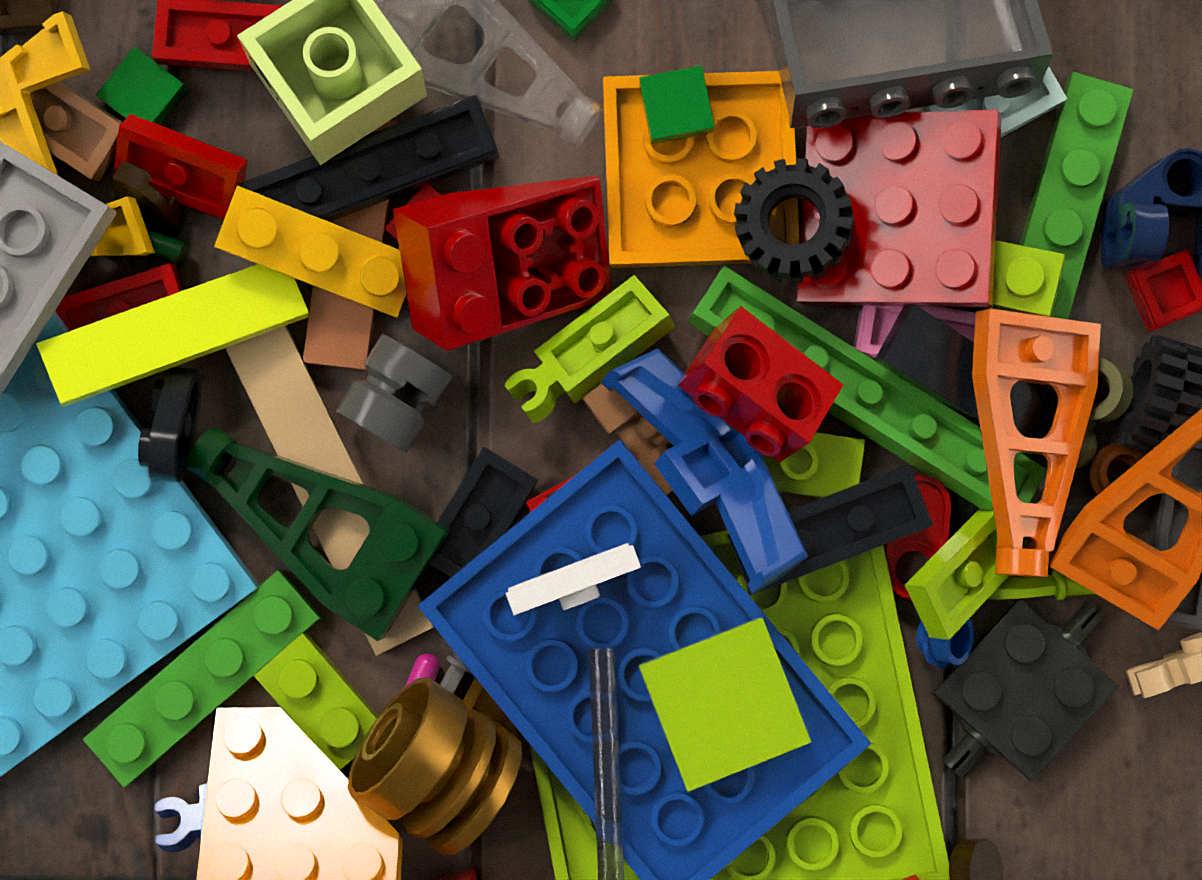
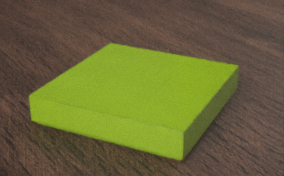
[638,617,811,792]

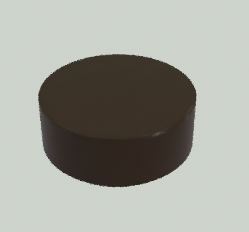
[949,839,1003,880]

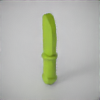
[988,570,1095,601]

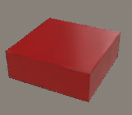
[1124,249,1202,333]

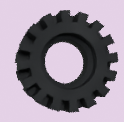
[734,158,854,284]
[1116,334,1202,453]

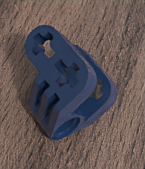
[1100,148,1202,276]

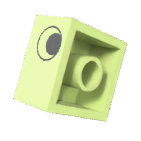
[237,0,427,165]

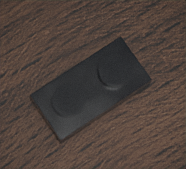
[430,446,539,577]

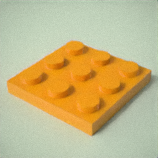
[603,71,799,268]

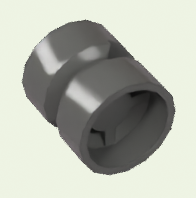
[335,334,453,453]

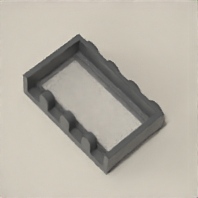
[759,0,1053,129]

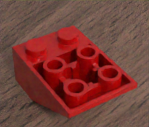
[393,176,612,351]

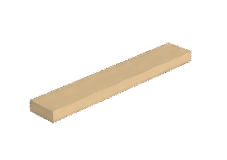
[225,325,434,656]

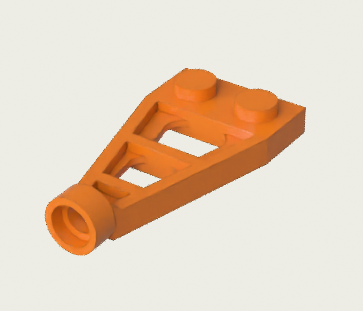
[972,309,1101,577]
[1049,408,1202,631]

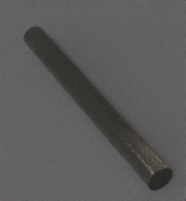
[588,647,625,880]

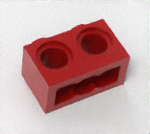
[677,306,843,463]

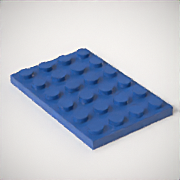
[418,439,872,880]

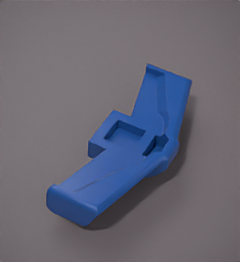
[601,349,808,595]

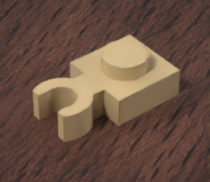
[1125,632,1202,698]

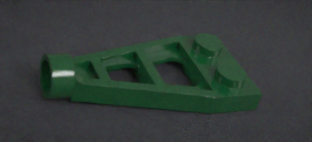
[185,426,451,641]

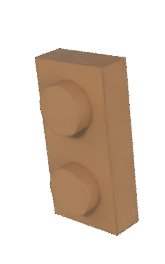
[30,82,122,181]

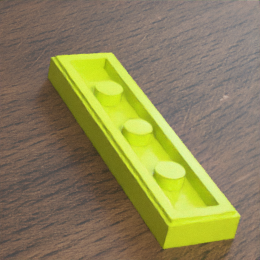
[36,264,309,408]

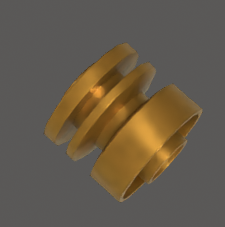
[347,677,522,855]

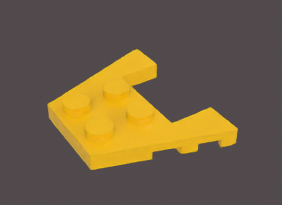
[0,11,155,256]

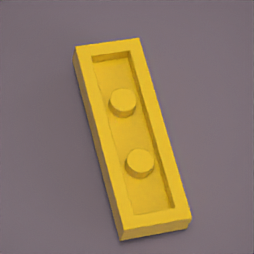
[214,185,406,318]

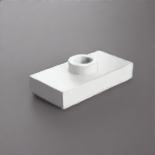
[506,543,641,615]

